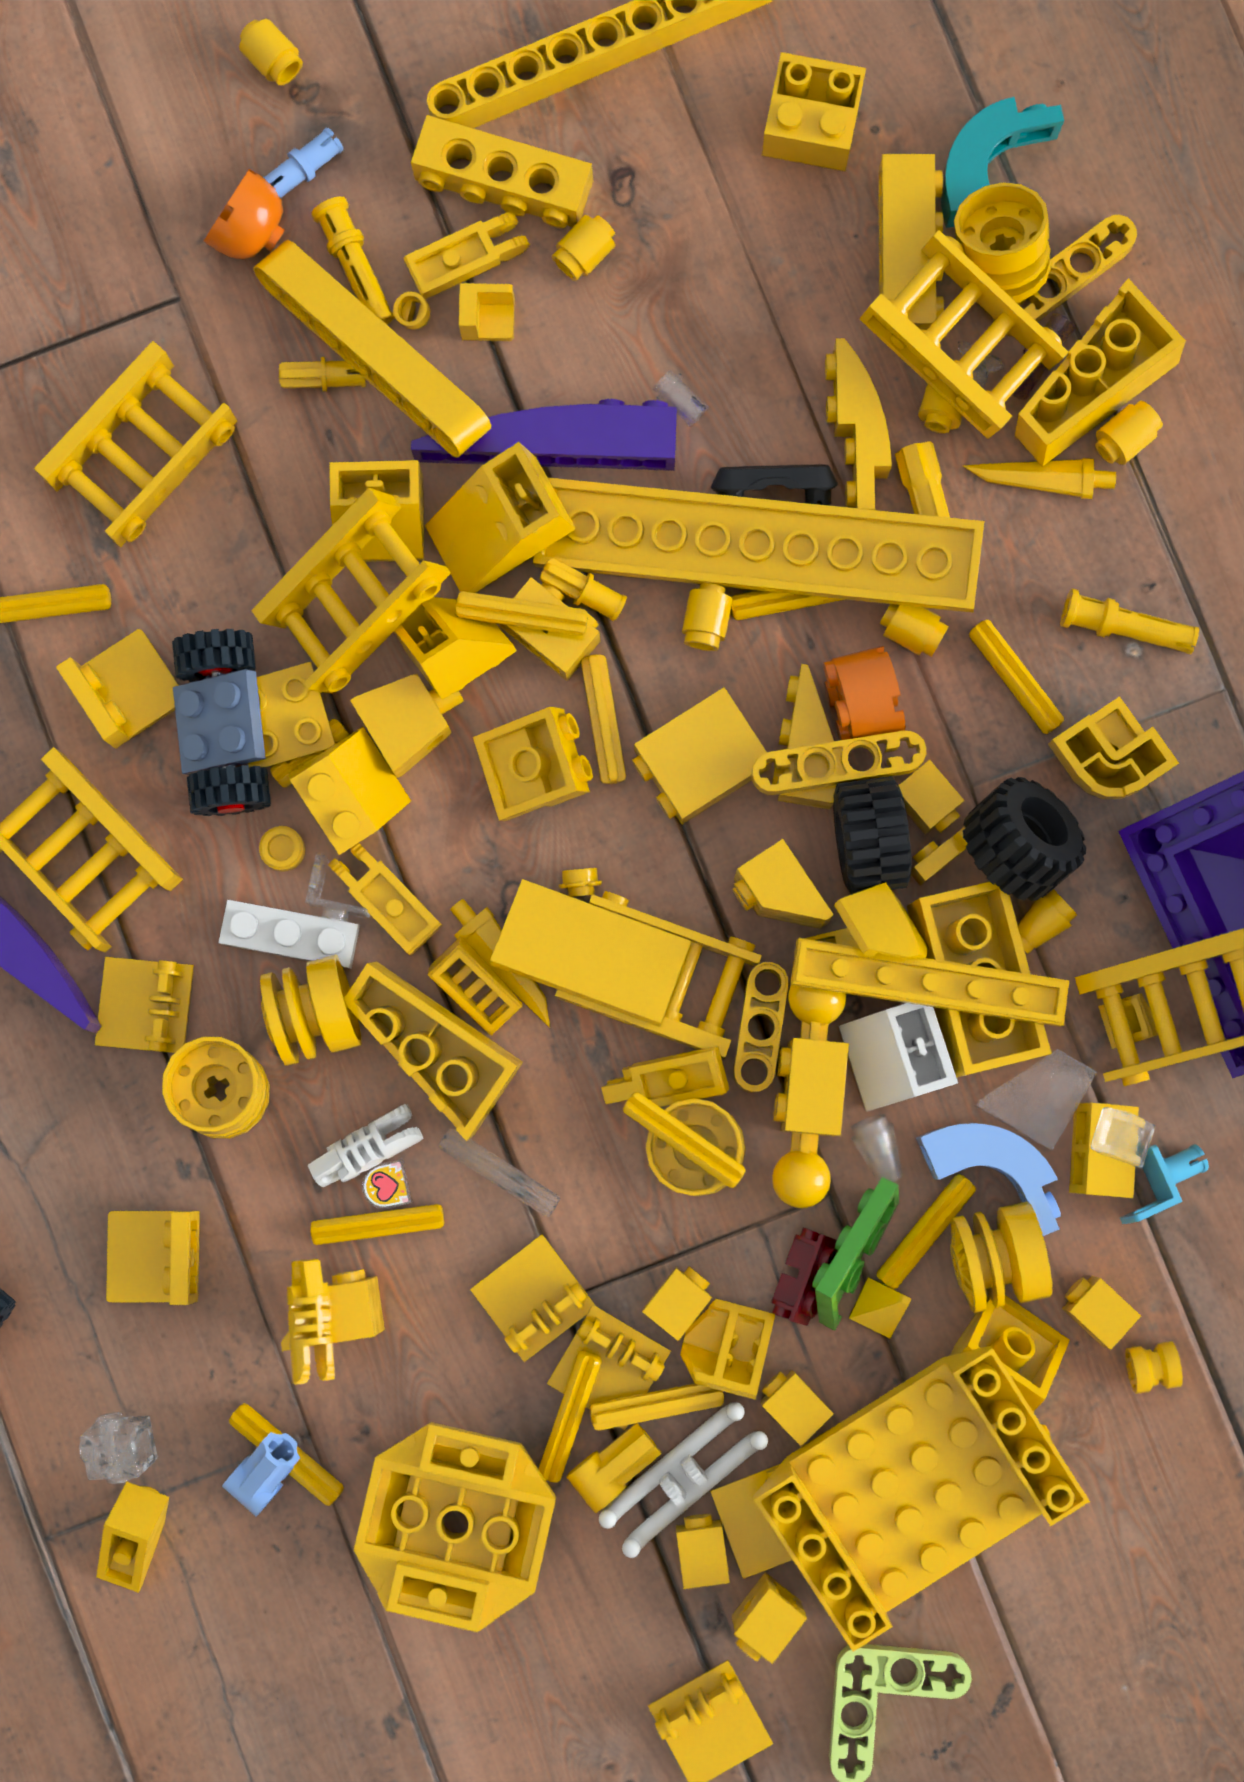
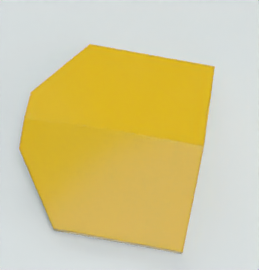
[834,882,928,959]
[680,1299,776,1400]

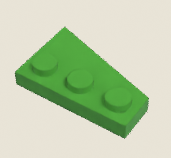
[813,1177,899,1331]

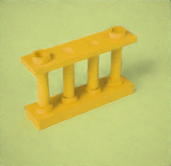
[859,230,1069,439]
[34,341,237,548]
[251,488,451,694]
[0,747,183,953]
[555,891,762,1059]
[1075,928,1244,1087]

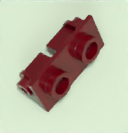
[771,1227,838,1326]

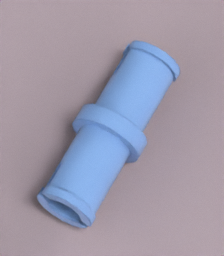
[263,127,344,198]

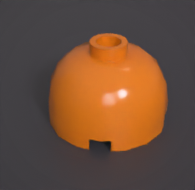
[204,168,285,260]

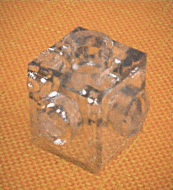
[79,1412,158,1484]

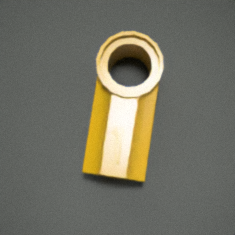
[566,1423,661,1513]

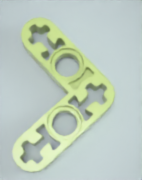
[829,1644,972,1782]

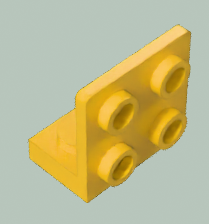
[56,629,179,749]
[106,1211,200,1305]

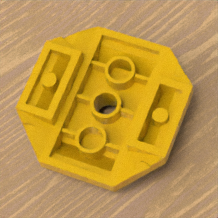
[354,1422,556,1632]

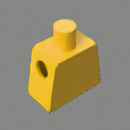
[350,674,464,779]

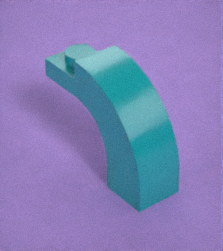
[940,97,1064,228]

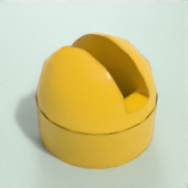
[393,291,430,329]

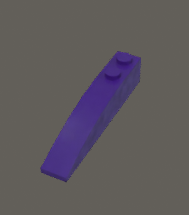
[411,399,677,471]
[0,896,102,1033]

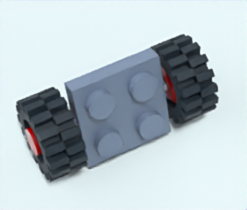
[172,629,271,816]

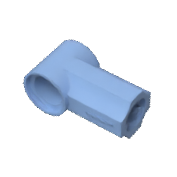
[222,1432,300,1517]

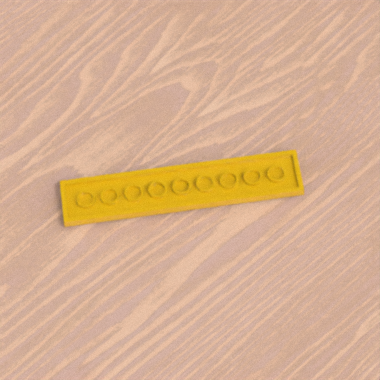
[533,478,985,613]

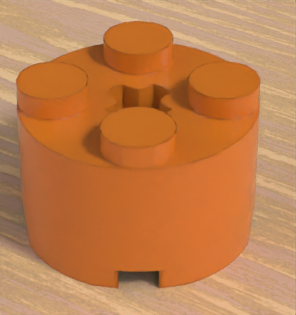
[823,646,906,740]

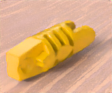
[287,1259,335,1385]

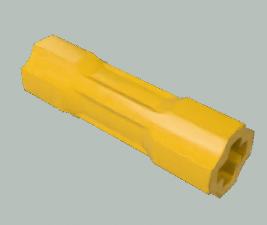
[895,441,950,518]

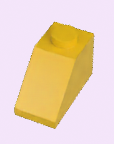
[96,1481,169,1593]

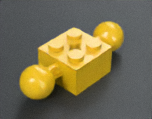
[772,985,849,1208]

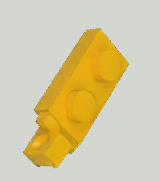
[601,1046,730,1107]

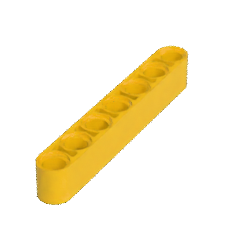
[253,240,491,458]

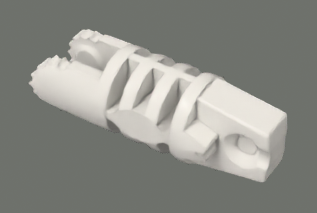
[308,1104,424,1187]

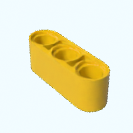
[733,962,788,1093]

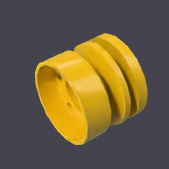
[954,182,1051,303]
[260,954,362,1066]
[162,1037,270,1139]
[646,1098,746,1196]
[950,1202,1052,1313]

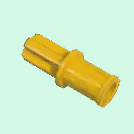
[279,357,366,392]
[540,558,627,621]

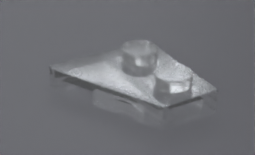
[975,1049,1097,1151]

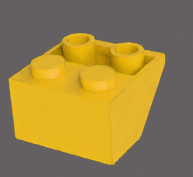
[762,52,866,171]
[329,460,424,562]
[394,597,517,700]

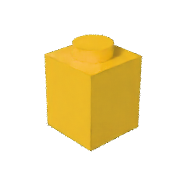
[899,760,965,835]
[642,1266,712,1341]
[1062,1276,1141,1350]
[760,1369,834,1446]
[676,1514,730,1589]

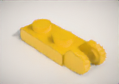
[403,211,530,299]
[328,843,443,956]

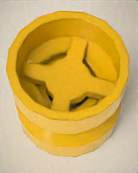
[1125,1341,1183,1394]

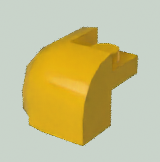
[1048,696,1179,799]

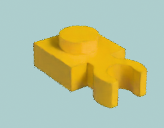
[911,826,968,886]

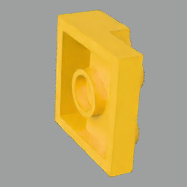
[473,706,593,821]

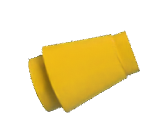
[1018,889,1077,954]

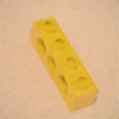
[411,115,593,228]

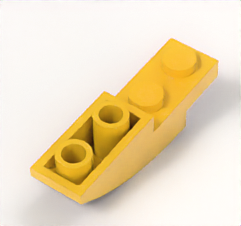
[825,338,892,510]

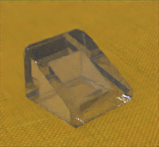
[1091,1107,1155,1168]

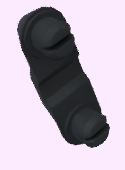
[711,464,838,506]

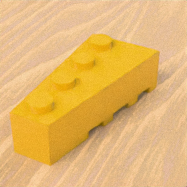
[1015,278,1186,467]

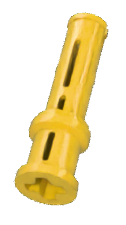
[311,196,395,324]
[1060,588,1199,655]

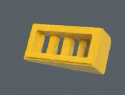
[427,937,523,1036]

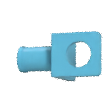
[1120,1144,1209,1224]

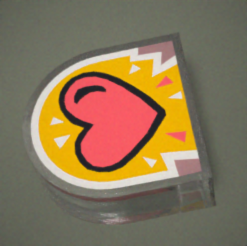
[362,1159,413,1209]

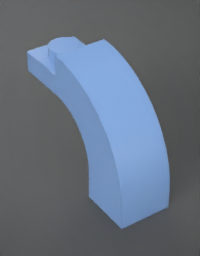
[916,1123,1061,1236]

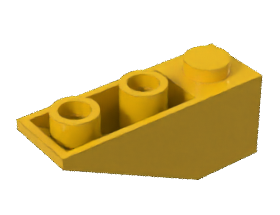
[772,664,836,810]

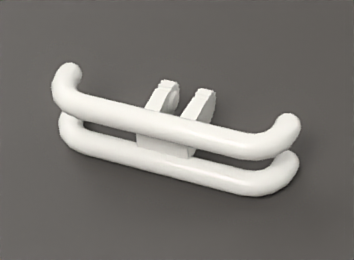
[599,1402,768,1558]

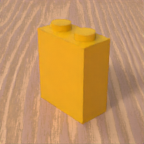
[632,687,772,825]

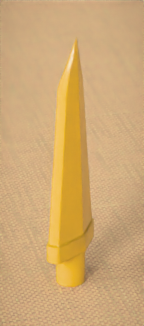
[962,458,1116,499]
[450,898,550,1028]

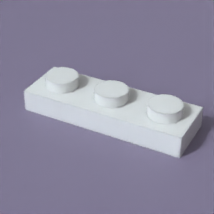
[218,900,360,969]

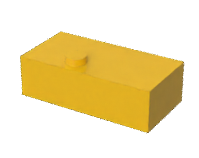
[907,882,1052,1078]

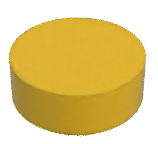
[259,826,305,872]

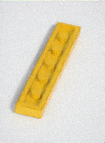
[790,938,1069,1027]

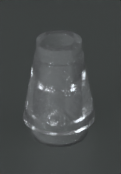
[851,1114,904,1183]

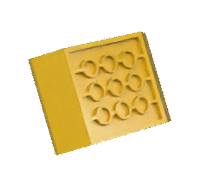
[753,1346,1090,1652]

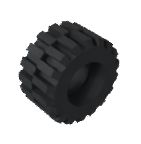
[833,776,912,895]
[962,777,1086,901]

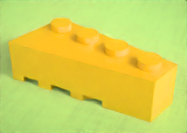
[344,961,523,1141]

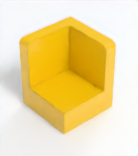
[459,283,515,341]

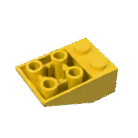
[425,442,576,593]

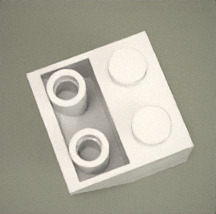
[838,1003,958,1112]

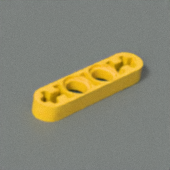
[993,215,1137,336]
[751,731,927,795]

